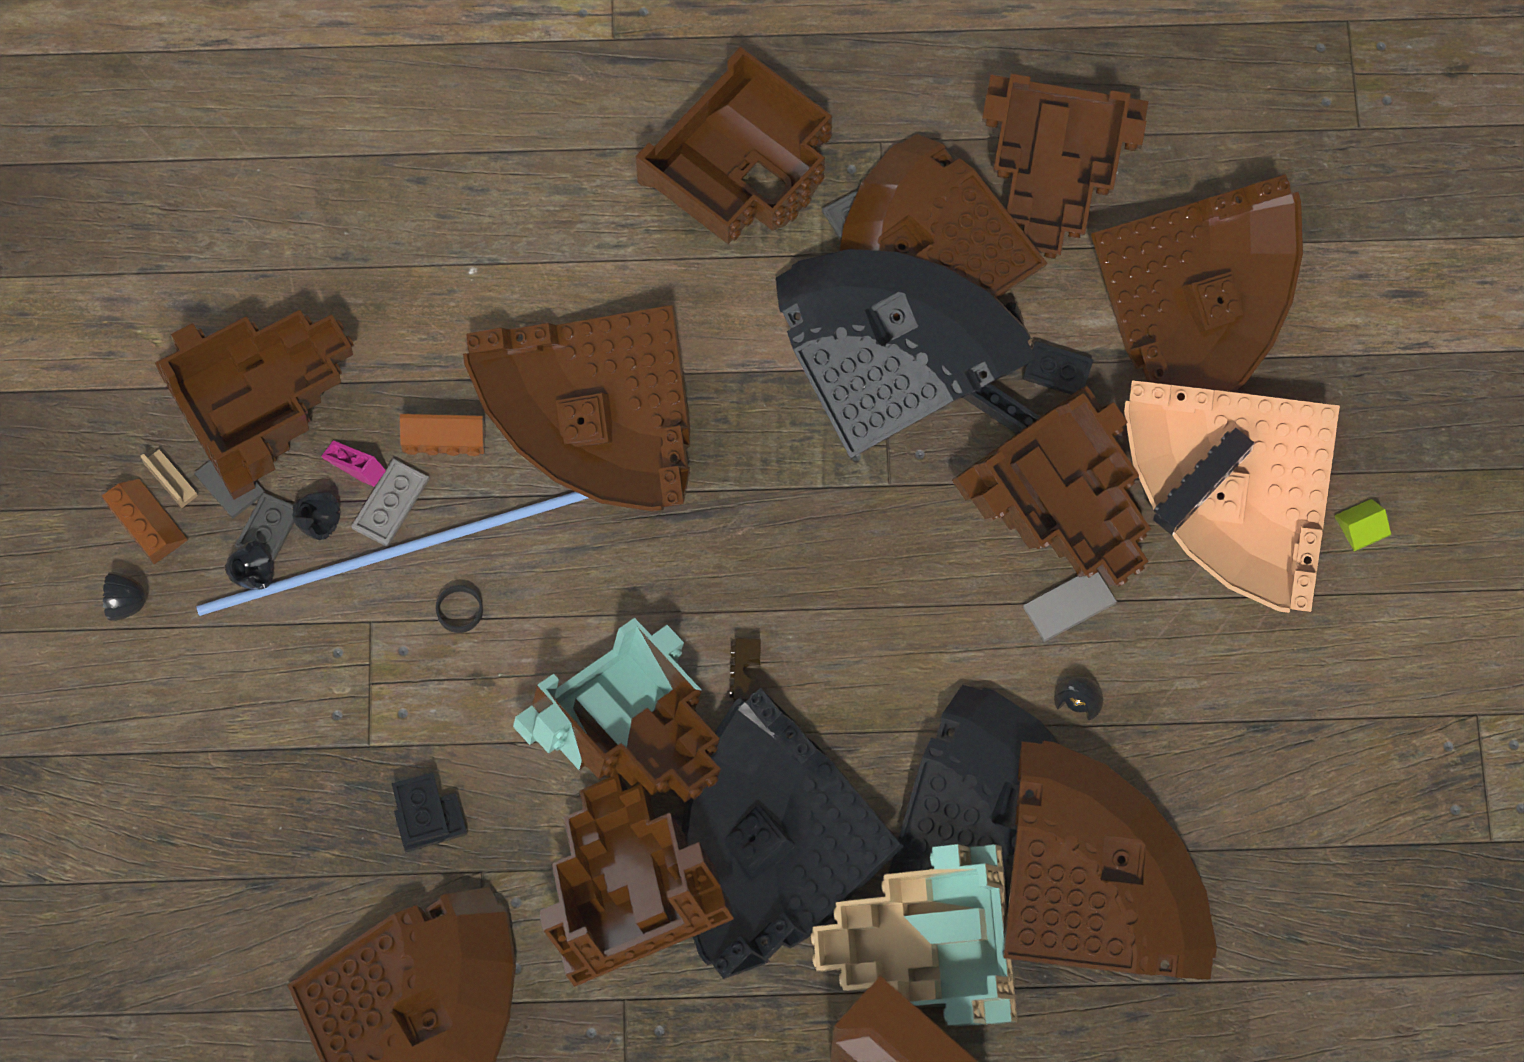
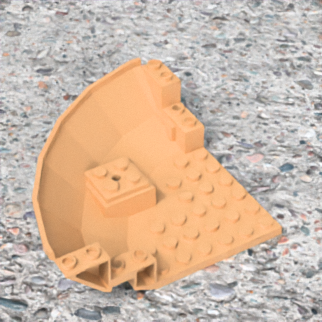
[1124,380,1340,613]

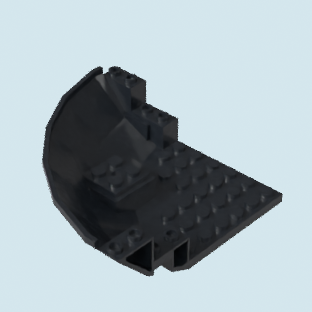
[776,249,1037,458]
[888,684,1061,913]
[682,688,904,979]

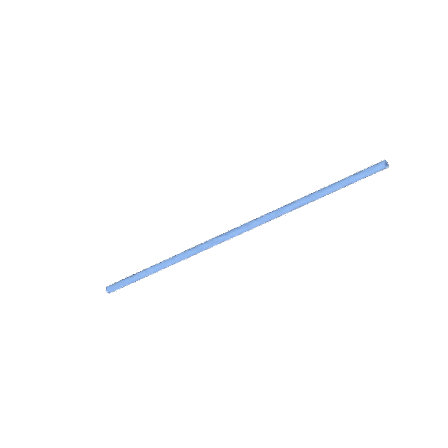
[196,492,588,616]

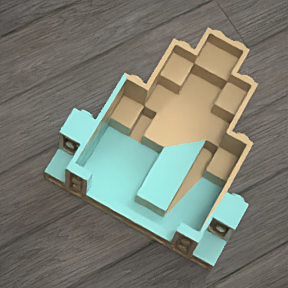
[811,844,1018,1026]

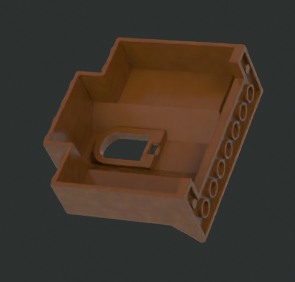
[636,47,833,244]
[830,975,977,1062]

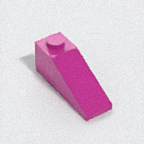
[321,441,386,487]

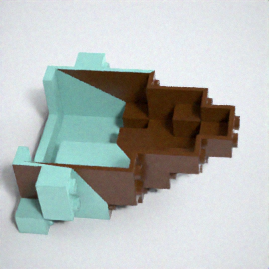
[513,618,721,802]

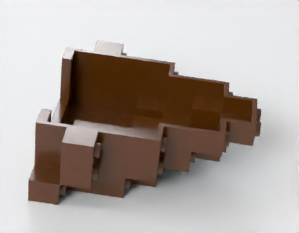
[982,74,1149,259]
[155,310,354,500]
[952,386,1151,587]
[539,774,734,987]

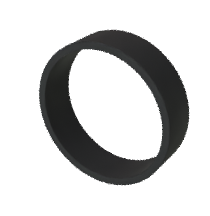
[436,585,483,633]

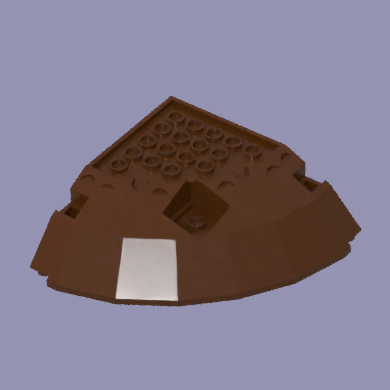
[839,134,1047,321]
[1091,174,1303,401]
[463,305,690,512]
[1003,741,1217,980]
[287,887,516,1062]

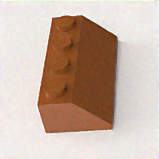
[400,414,486,456]
[102,479,188,565]

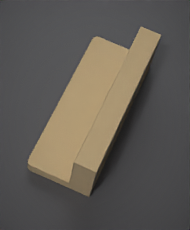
[140,449,198,508]

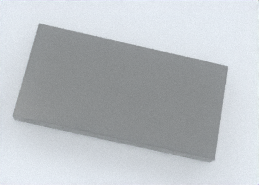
[351,459,429,547]
[1023,572,1117,642]

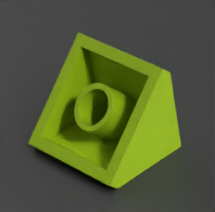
[1335,499,1391,552]

